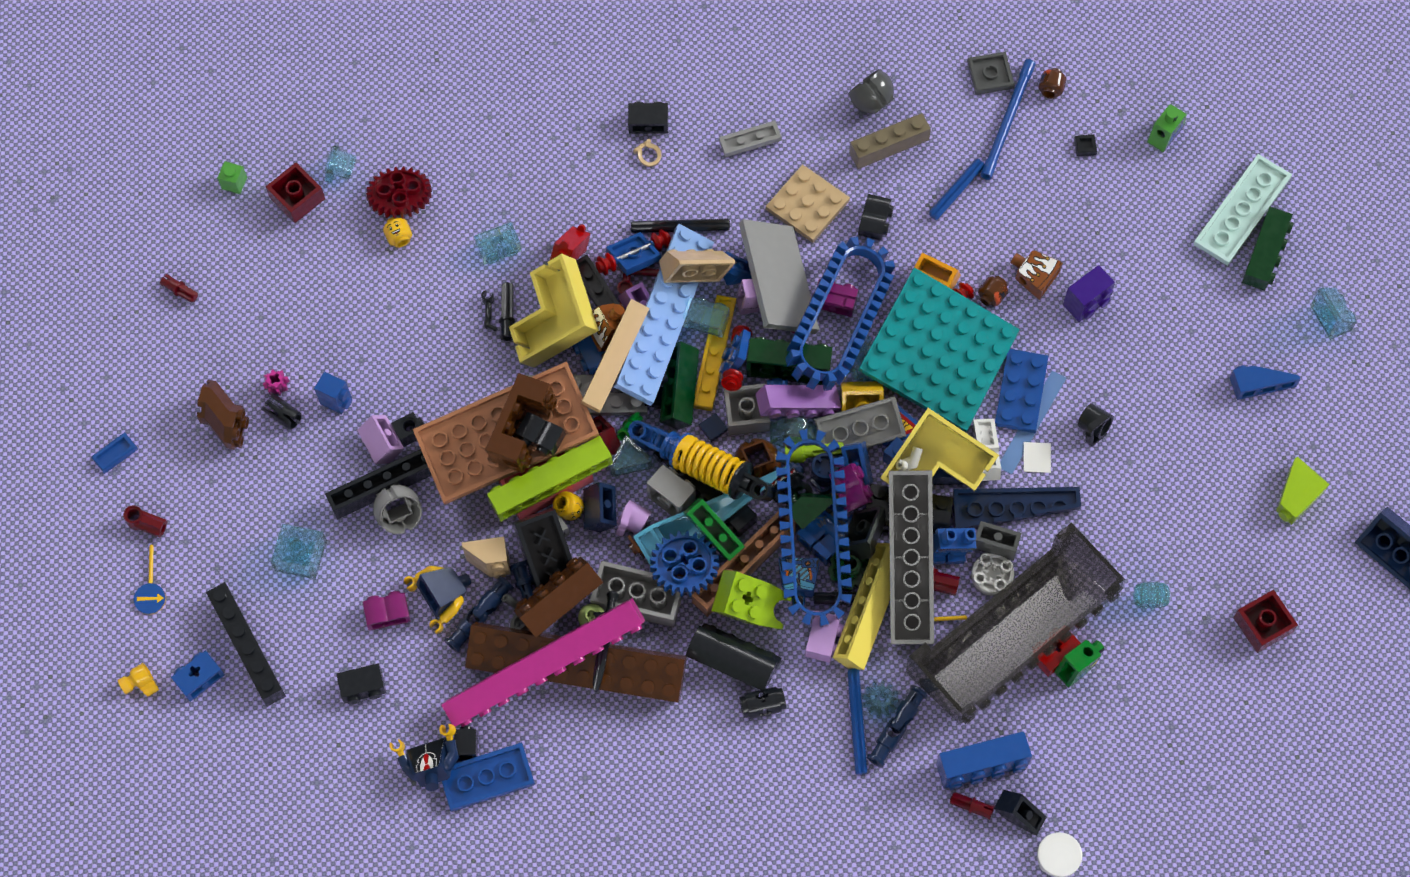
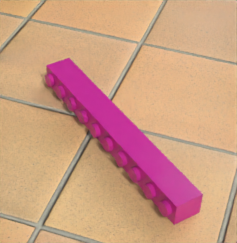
[441,598,645,727]

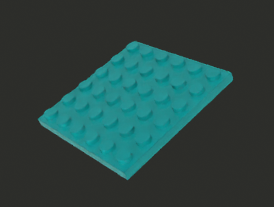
[858,267,1020,432]

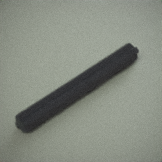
[631,218,730,233]

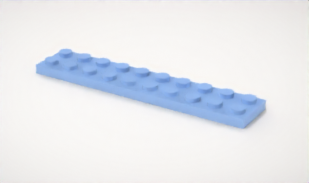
[614,224,714,406]

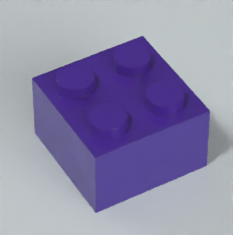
[1063,265,1115,322]

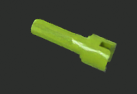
[785,442,844,464]

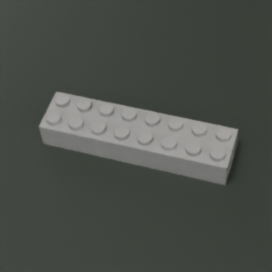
[889,470,934,644]

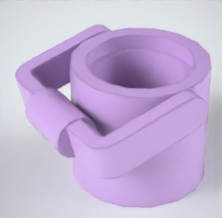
[615,500,652,537]

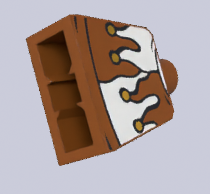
[1010,250,1063,300]
[590,303,625,352]

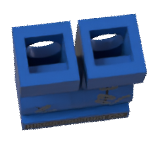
[797,505,853,566]
[933,528,977,565]

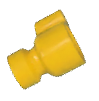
[117,663,159,697]

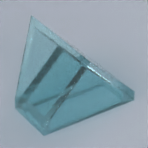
[610,435,653,477]

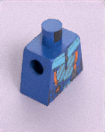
[779,558,819,607]

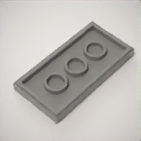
[814,396,906,457]

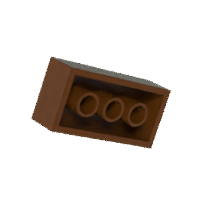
[513,557,604,637]

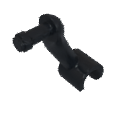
[481,290,498,331]

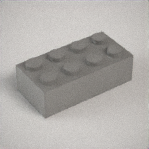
[590,561,682,628]

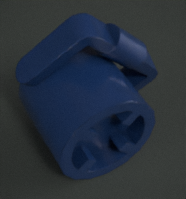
[809,453,843,494]

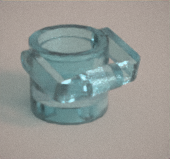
[325,145,356,183]

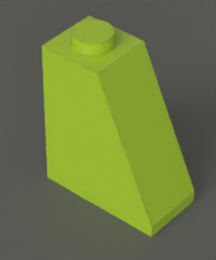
[1276,456,1330,525]

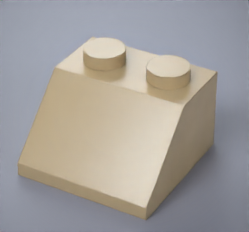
[462,537,511,579]

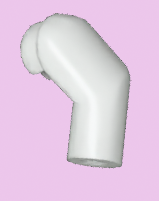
[896,446,923,471]

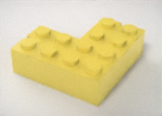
[509,254,599,367]
[880,408,999,492]

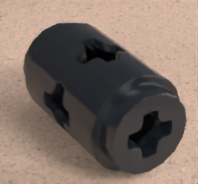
[739,687,786,719]

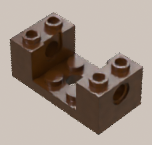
[485,373,557,473]

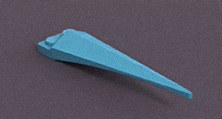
[633,466,786,566]

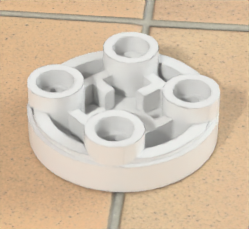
[971,553,1014,596]
[1037,832,1082,877]

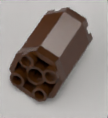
[197,380,249,450]

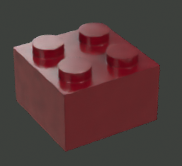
[265,162,325,223]
[1233,589,1298,653]

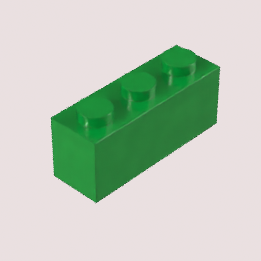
[683,498,745,561]

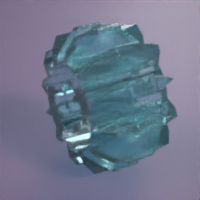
[1133,582,1170,609]
[862,680,899,718]

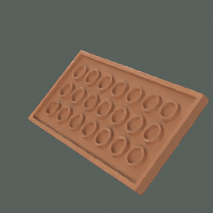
[413,361,600,505]

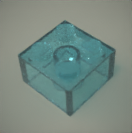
[271,523,327,580]

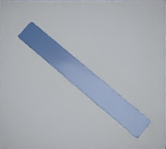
[1000,371,1066,474]

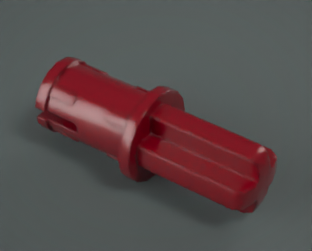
[160,274,198,302]
[950,792,995,820]

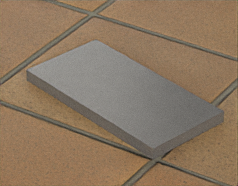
[739,219,819,334]

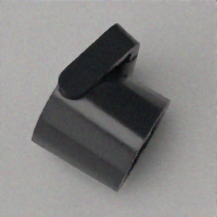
[1078,403,1114,446]

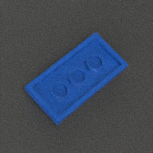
[995,349,1049,433]
[442,742,535,812]

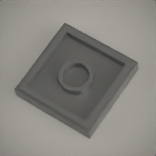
[967,52,1015,95]

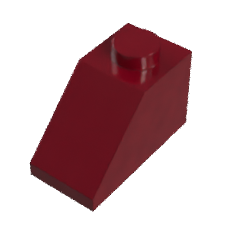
[593,415,623,456]

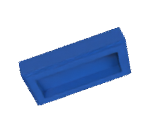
[91,432,138,474]

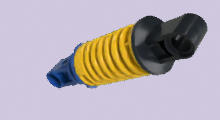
[628,420,776,502]

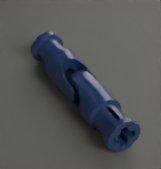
[444,576,514,653]
[866,685,928,768]

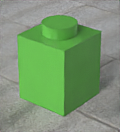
[217,161,248,194]

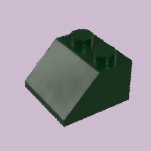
[785,493,833,530]

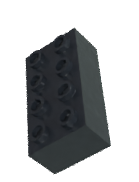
[512,508,572,588]

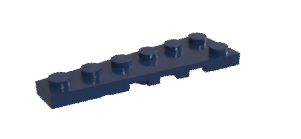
[953,487,1081,528]

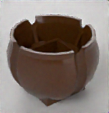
[734,438,781,478]

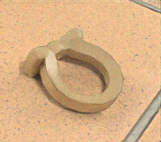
[633,139,662,167]

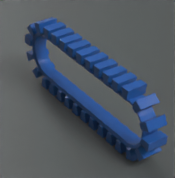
[785,236,895,391]
[776,429,852,627]

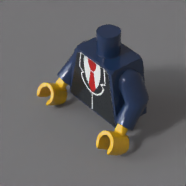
[389,724,459,791]

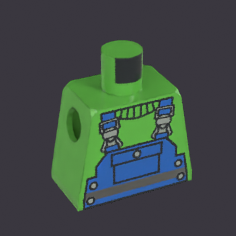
[1147,104,1187,153]

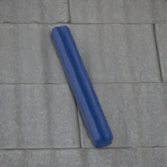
[929,159,984,220]

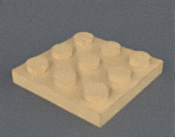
[766,164,850,243]

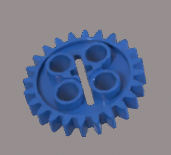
[650,530,719,597]

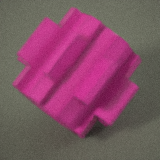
[263,369,290,396]

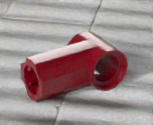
[123,505,168,538]
[933,567,960,596]

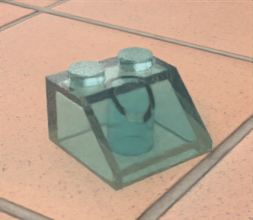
[1310,287,1356,340]

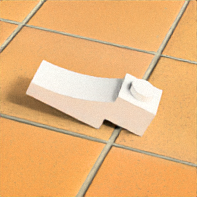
[973,419,1001,481]

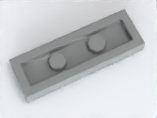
[719,121,782,158]

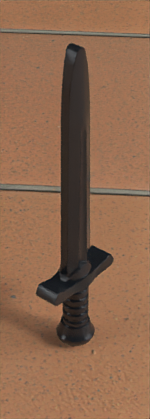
[593,591,619,692]

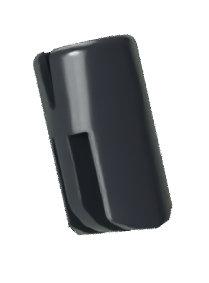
[261,393,302,429]

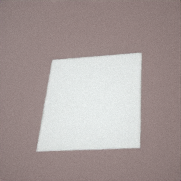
[1024,442,1051,473]

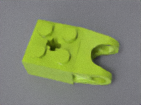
[711,570,792,630]

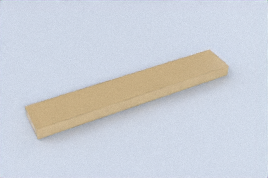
[580,299,650,413]

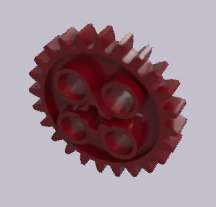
[366,166,432,219]

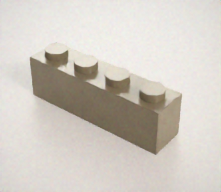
[849,113,931,169]

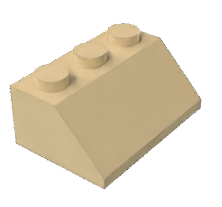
[659,249,735,283]

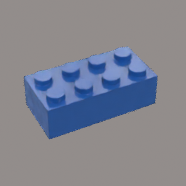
[936,731,1032,790]

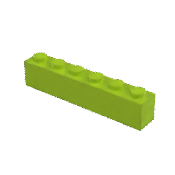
[487,436,613,522]

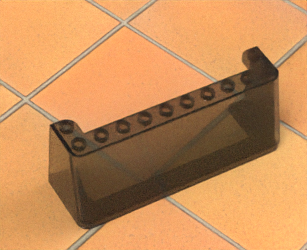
[906,522,1125,725]

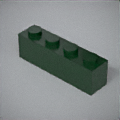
[1242,206,1294,291]
[659,341,699,430]

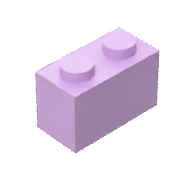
[357,415,404,464]
[805,611,844,663]

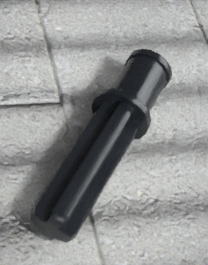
[499,282,515,341]

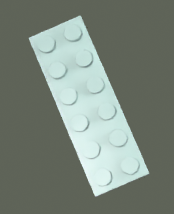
[1193,154,1292,266]

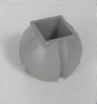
[373,485,422,534]

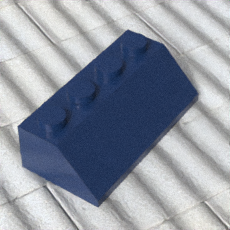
[1354,506,1410,589]

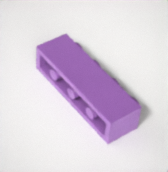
[755,385,842,419]

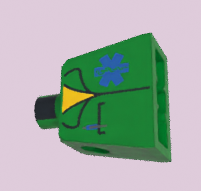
[1054,640,1104,688]

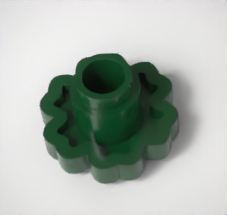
[828,551,869,592]

